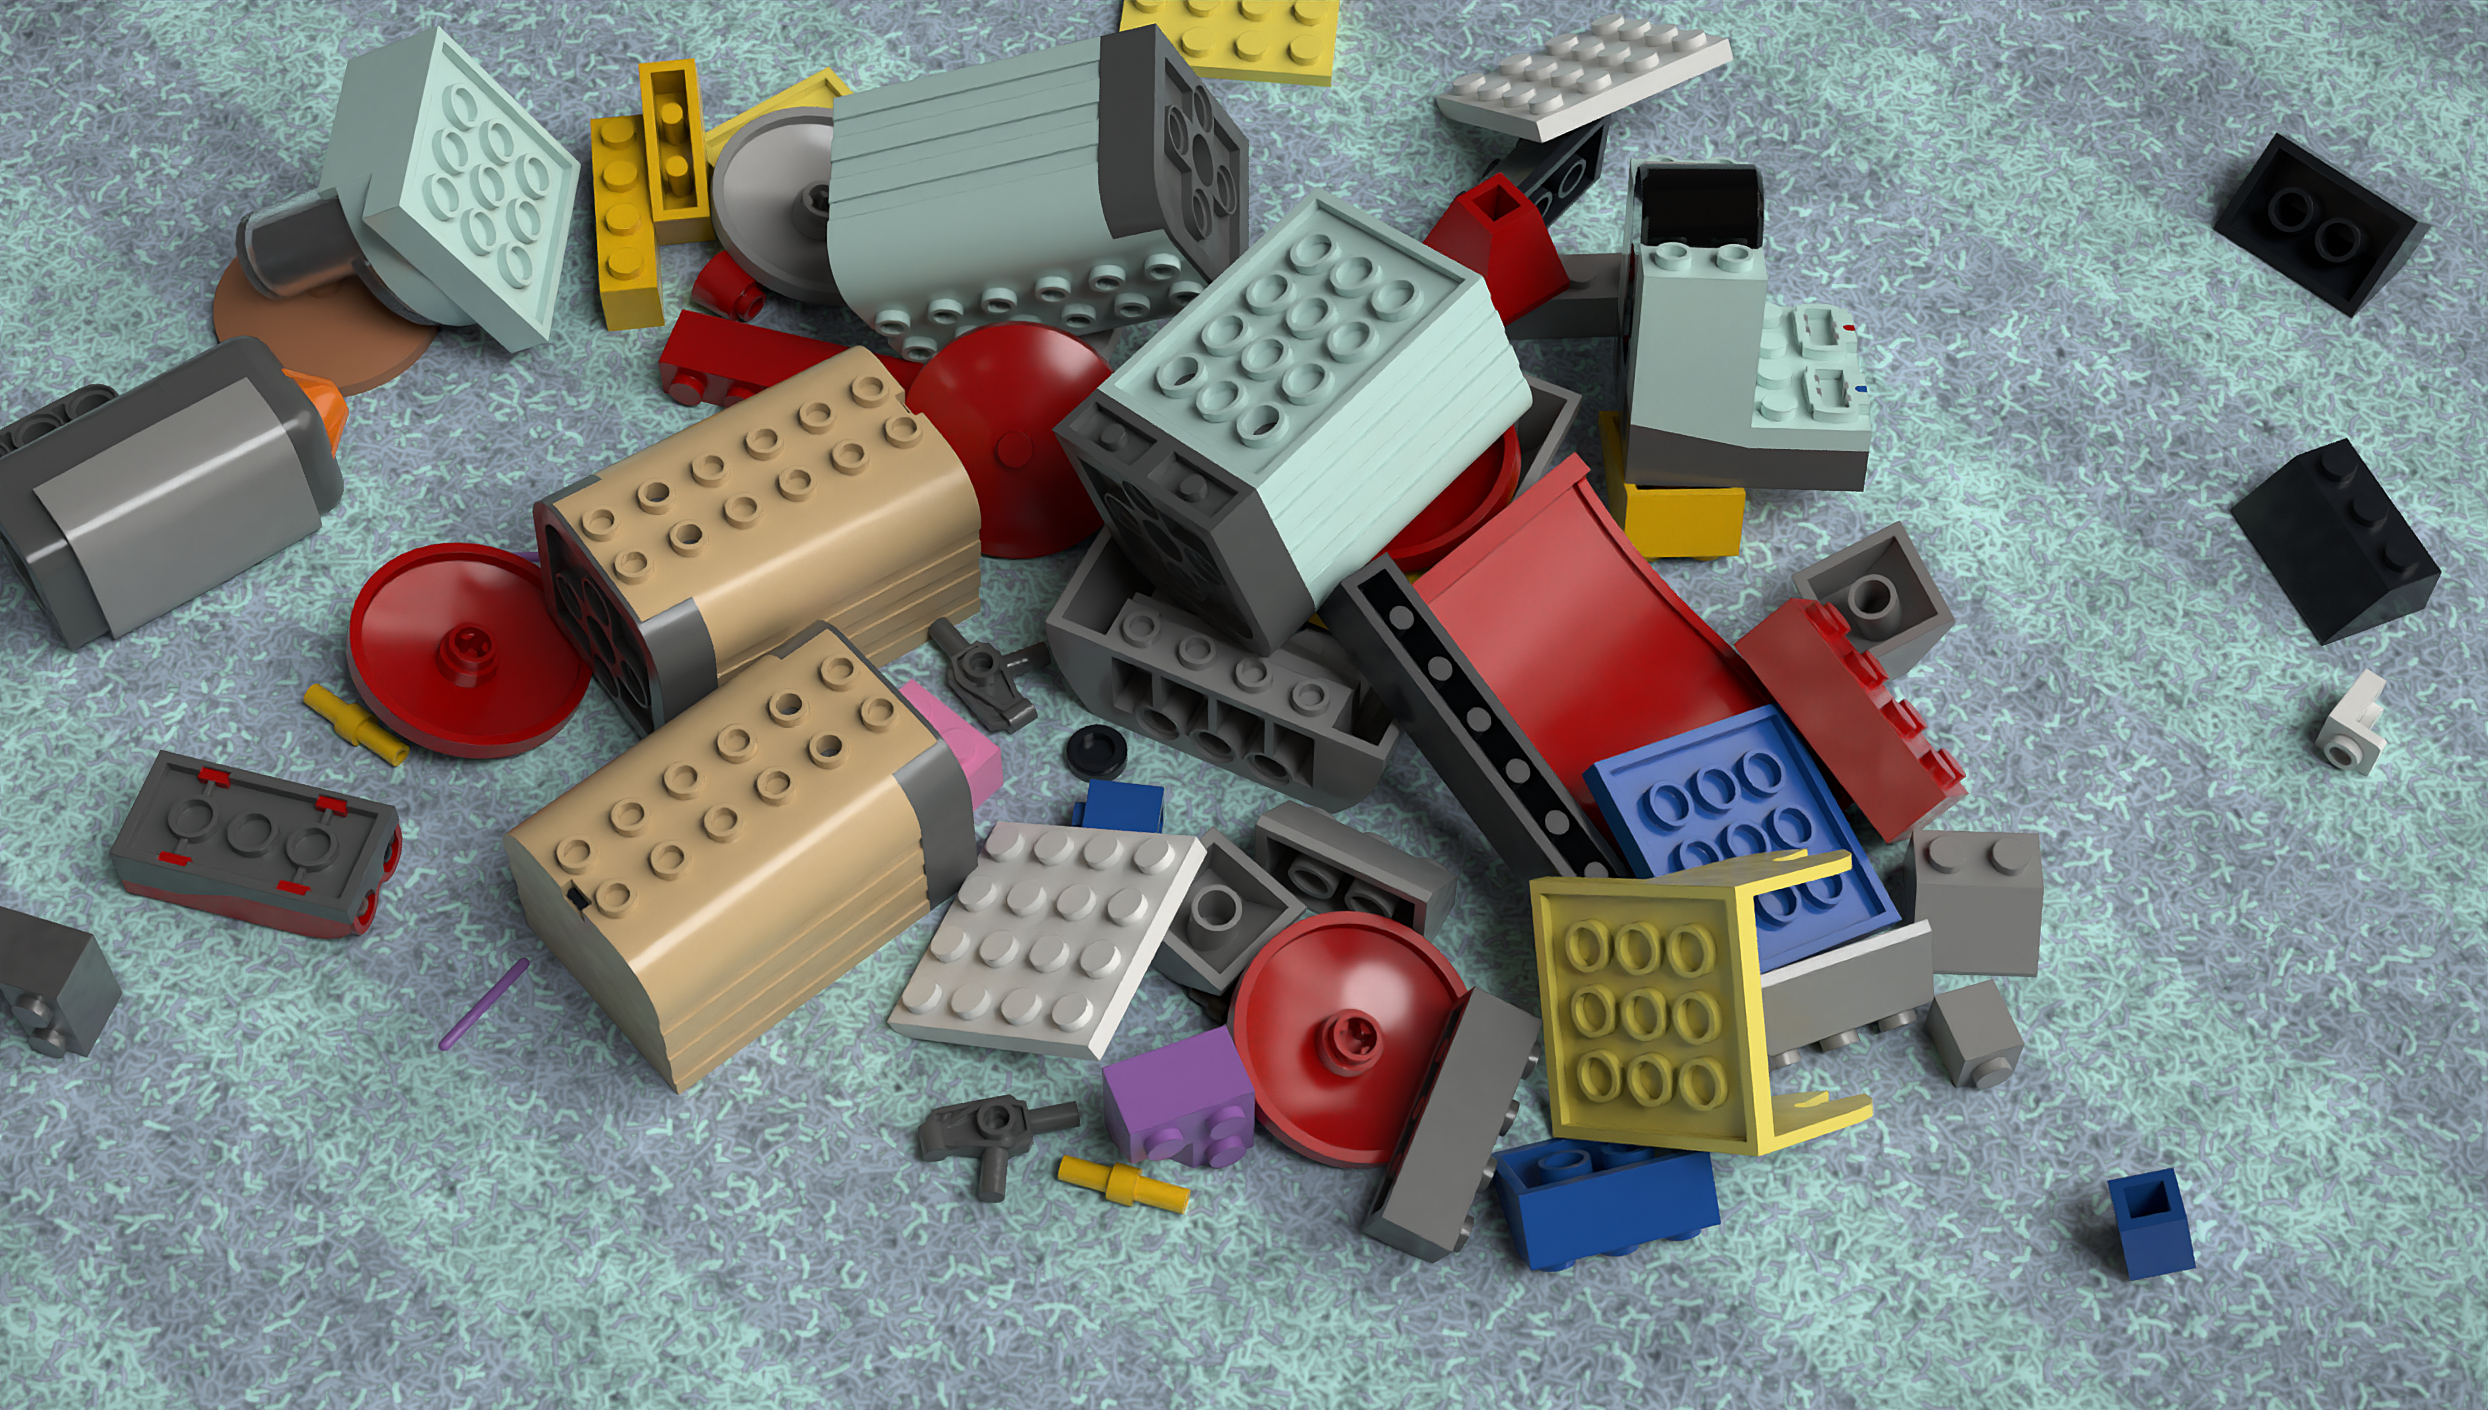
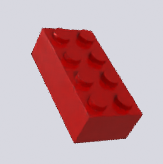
[1733,598,1969,844]

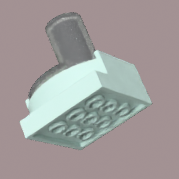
[235,25,581,353]

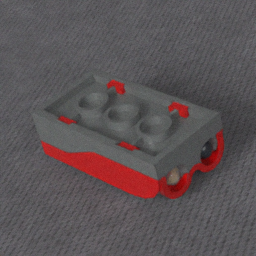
[109,750,403,939]

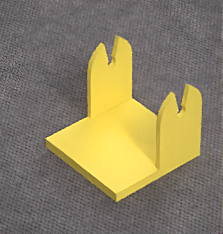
[1529,848,1873,1156]

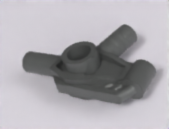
[928,617,1052,734]
[918,1094,1080,1203]

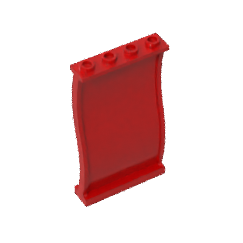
[1412,452,1855,879]

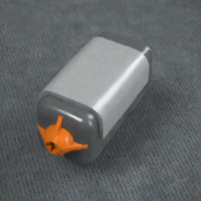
[0,335,349,652]

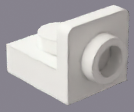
[2314,668,2387,777]

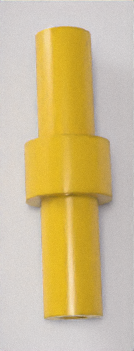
[303,683,410,766]
[1058,1154,1191,1214]

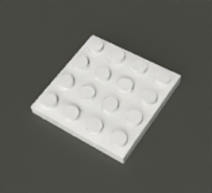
[1436,14,1734,143]
[887,821,1207,1061]

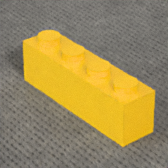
[590,114,665,332]

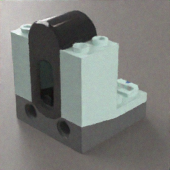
[1613,155,1872,492]

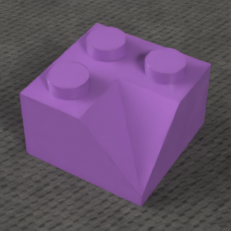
[1102,1025,1255,1168]

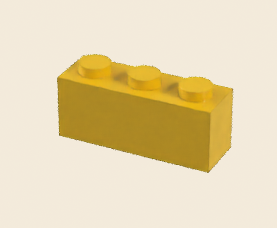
[638,58,716,246]

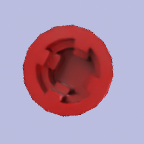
[691,250,767,322]

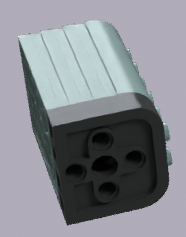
[827,23,1249,364]
[1052,186,1533,658]

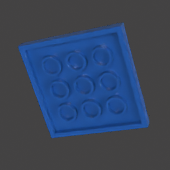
[1581,702,1902,975]

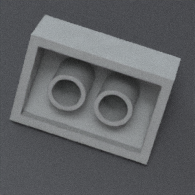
[1255,800,1458,943]
[1760,919,1934,1070]

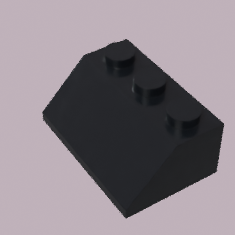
[1450,113,1612,229]
[2213,132,2432,318]
[2230,438,2442,646]

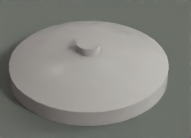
[709,107,848,306]

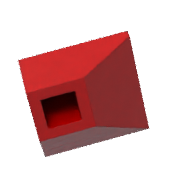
[1422,172,1570,328]

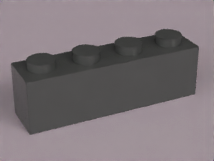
[1361,986,1543,1264]

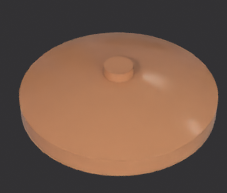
[213,240,441,398]

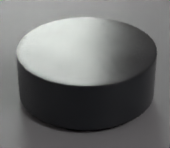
[1066,724,1128,783]

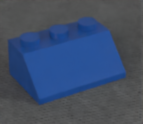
[1490,1137,1721,1272]

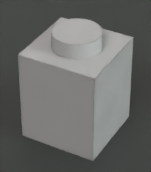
[1925,979,2025,1089]

